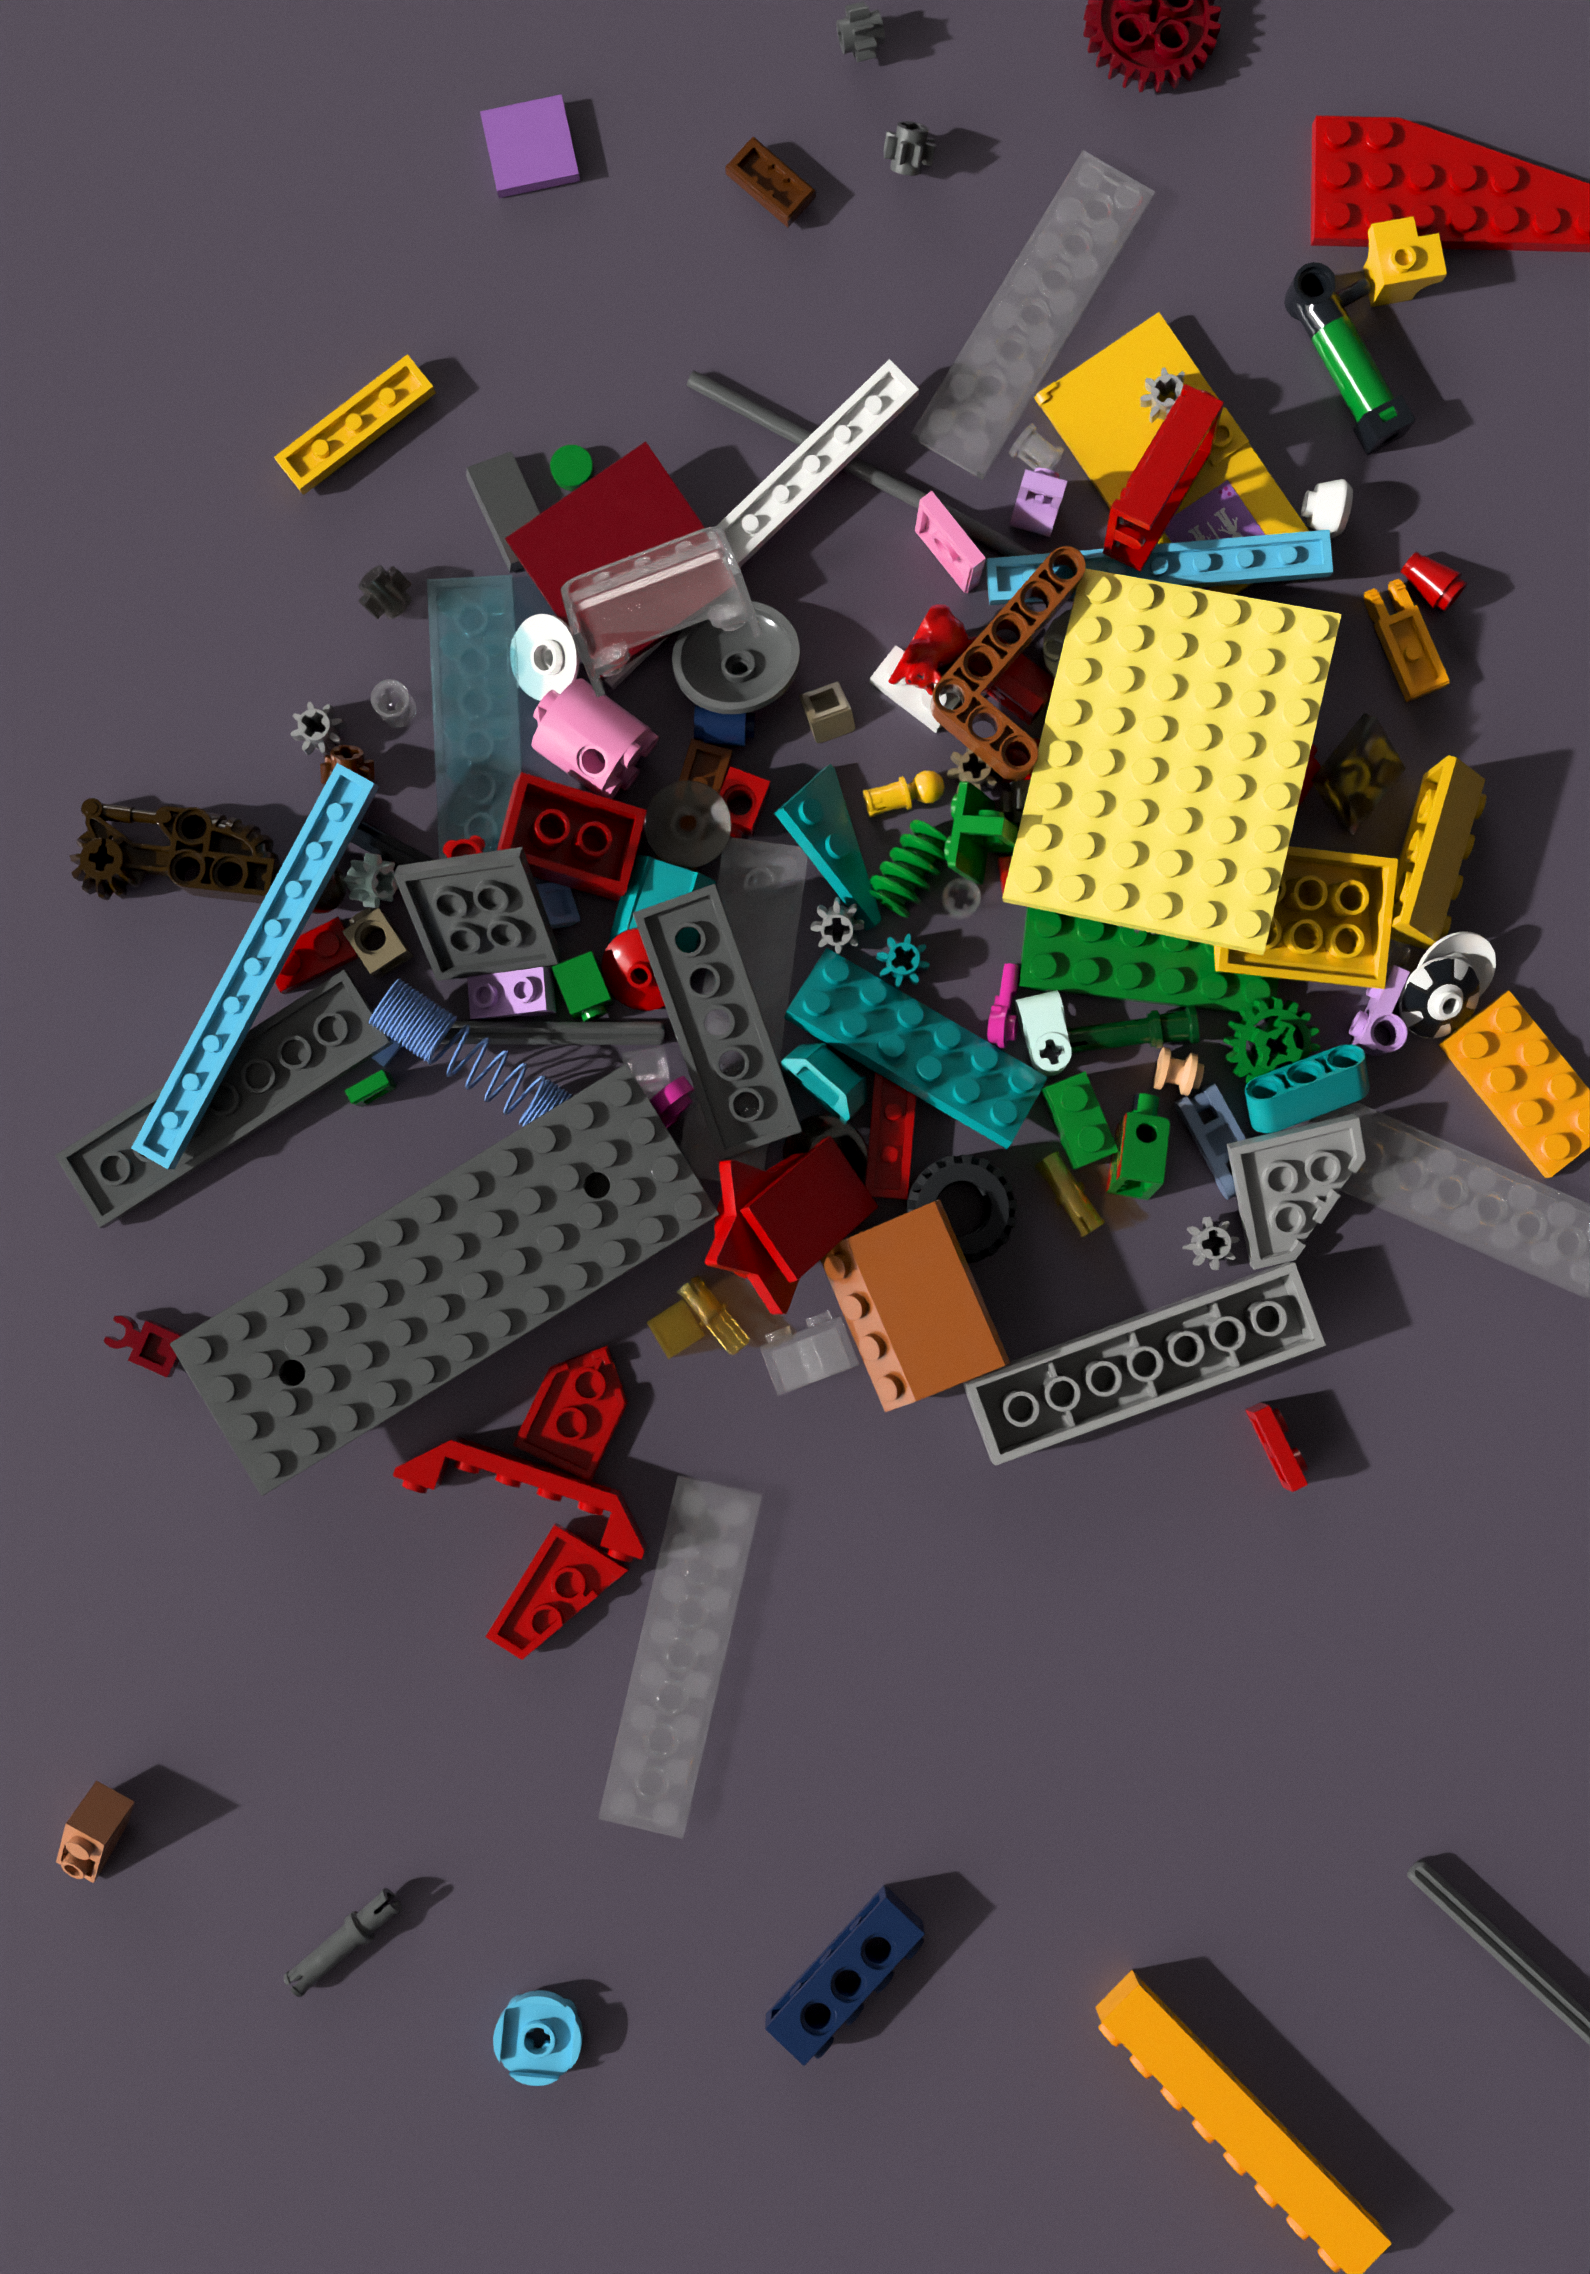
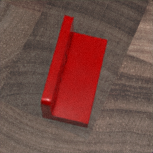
[968,635,1055,725]

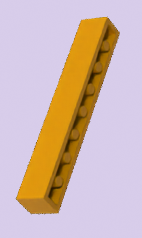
[1095,1970,1392,2274]

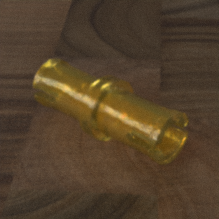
[1035,1151,1105,1238]

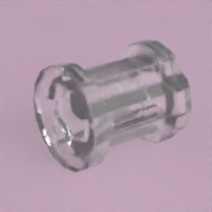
[1009,423,1065,470]
[371,679,417,728]

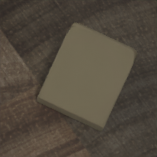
[799,681,856,743]

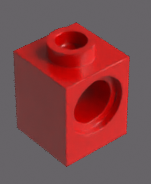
[712,766,771,839]

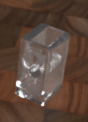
[759,1310,859,1396]

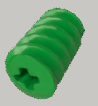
[869,820,947,918]

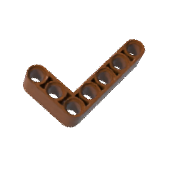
[930,546,1086,781]

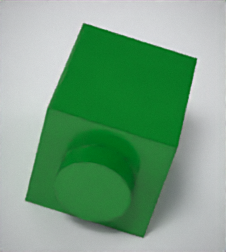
[552,951,614,1022]

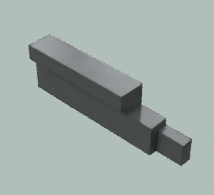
[466,451,540,573]

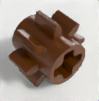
[320,745,375,784]

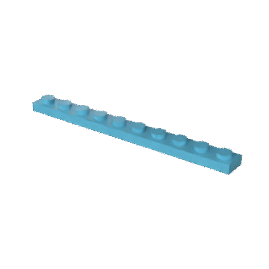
[131,763,380,1169]

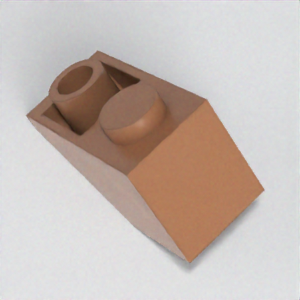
[56,1780,134,1883]

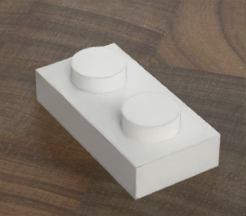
[869,645,961,733]

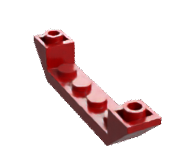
[393,1436,647,1563]

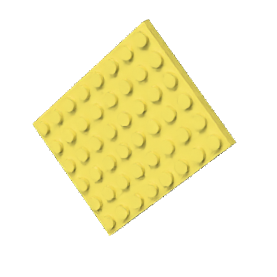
[1002,568,1342,955]

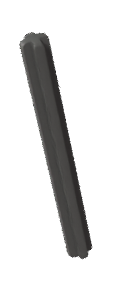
[440,1021,665,1045]
[1407,1859,1590,2045]

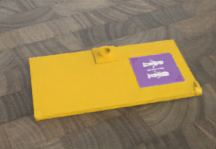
[1034,312,1309,595]

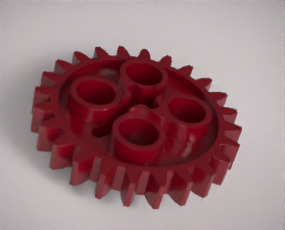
[1083,0,1221,93]

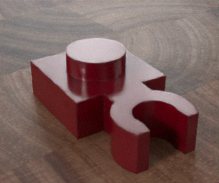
[104,1315,184,1378]

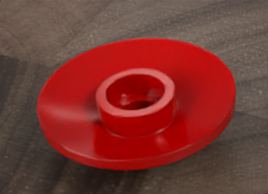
[601,927,680,1011]

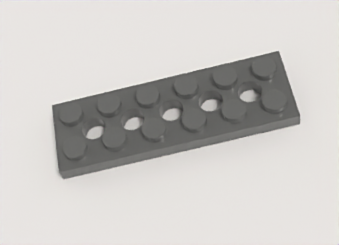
[633,884,802,1160]

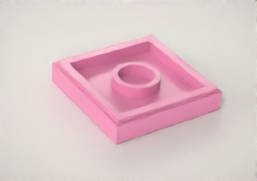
[915,491,986,593]

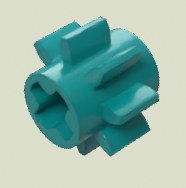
[876,934,930,989]

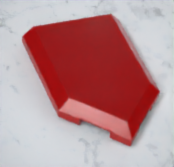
[513,1346,628,1482]

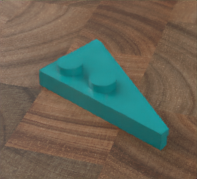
[774,764,881,931]

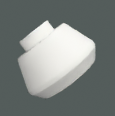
[1301,479,1353,539]

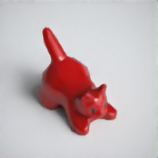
[888,604,978,695]

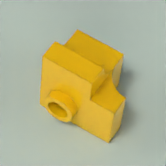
[1363,216,1447,307]

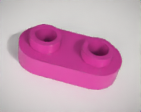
[650,1076,695,1128]

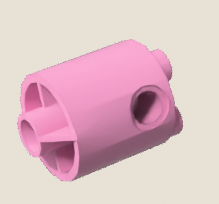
[531,678,659,799]

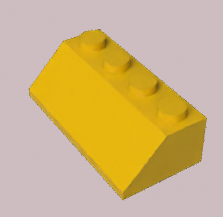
[1390,755,1487,949]

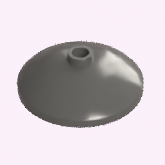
[672,600,801,714]

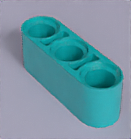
[1245,1045,1370,1133]

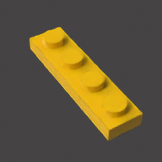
[274,354,436,495]

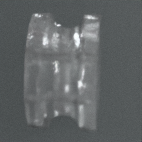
[941,878,981,919]

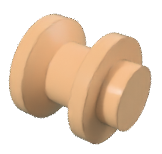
[1153,1047,1204,1096]

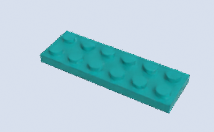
[783,947,1048,1149]

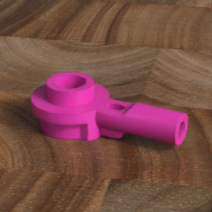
[987,963,1021,1049]

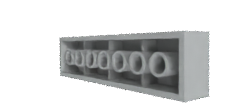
[962,1262,1326,1466]

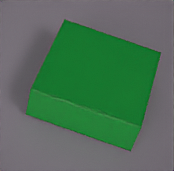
[344,1070,397,1107]

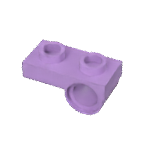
[1009,467,1067,537]
[1349,965,1410,1056]
[467,967,557,1021]

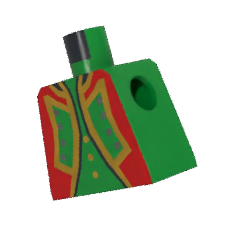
[1106,1093,1170,1200]

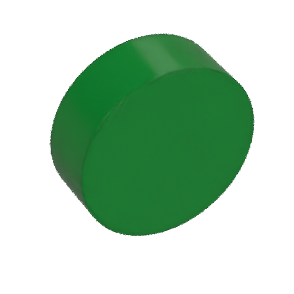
[550,445,594,491]

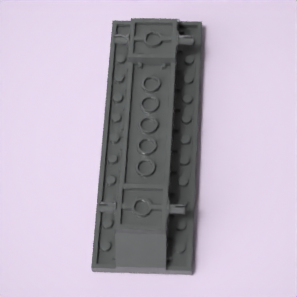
[170,1063,720,1496]

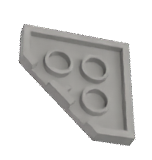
[1227,1114,1366,1270]

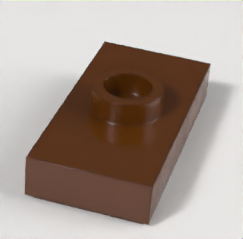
[725,136,816,228]

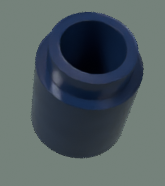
[694,705,755,747]

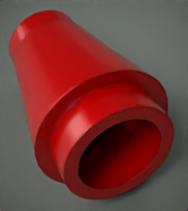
[1400,551,1467,611]

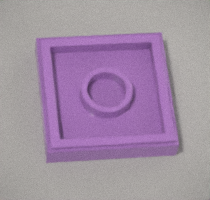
[480,94,580,198]

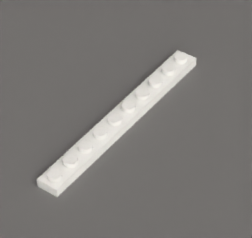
[582,359,919,690]

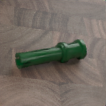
[1066,1005,1199,1055]

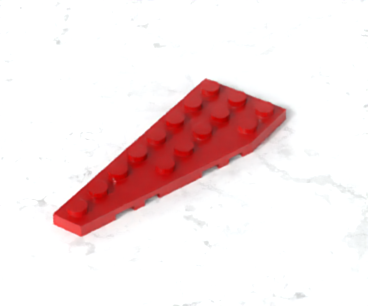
[1311,115,1590,252]

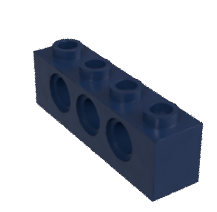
[765,1885,925,2066]

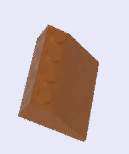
[820,1199,1010,1412]

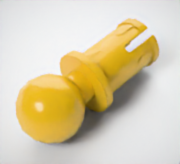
[863,770,945,817]

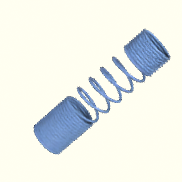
[368,978,572,1126]

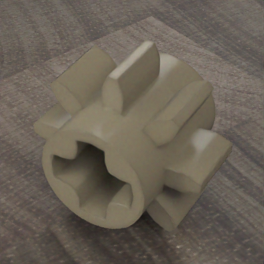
[946,747,997,793]

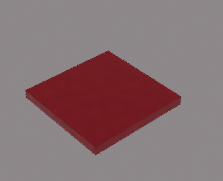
[504,441,742,682]

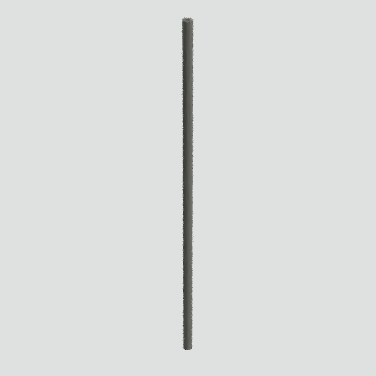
[687,370,1038,557]

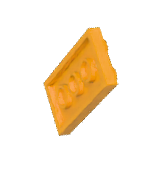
[1438,990,1590,1178]

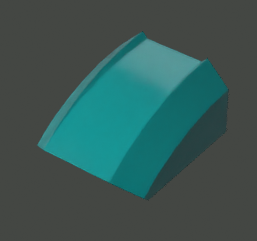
[608,855,717,953]
[781,1042,868,1124]

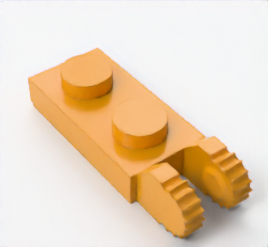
[1363,578,1450,702]

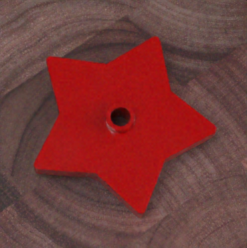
[705,1153,806,1315]

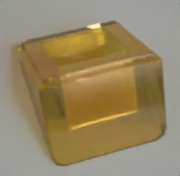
[647,1299,706,1359]

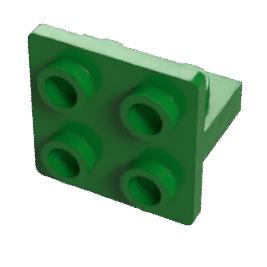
[944,781,1019,885]

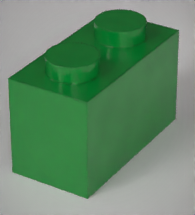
[1040,1071,1119,1170]

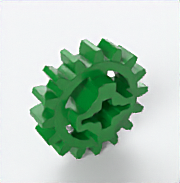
[1223,996,1320,1083]

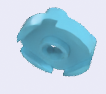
[493,1990,583,2086]

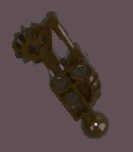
[69,798,347,914]

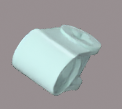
[1015,990,1072,1077]

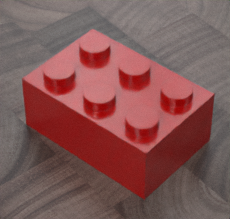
[497,772,647,901]

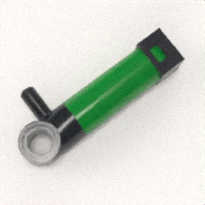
[1284,262,1415,455]

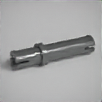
[284,1888,402,1997]

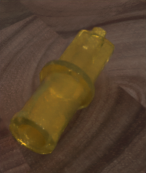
[677,1275,749,1355]

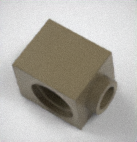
[342,908,414,980]

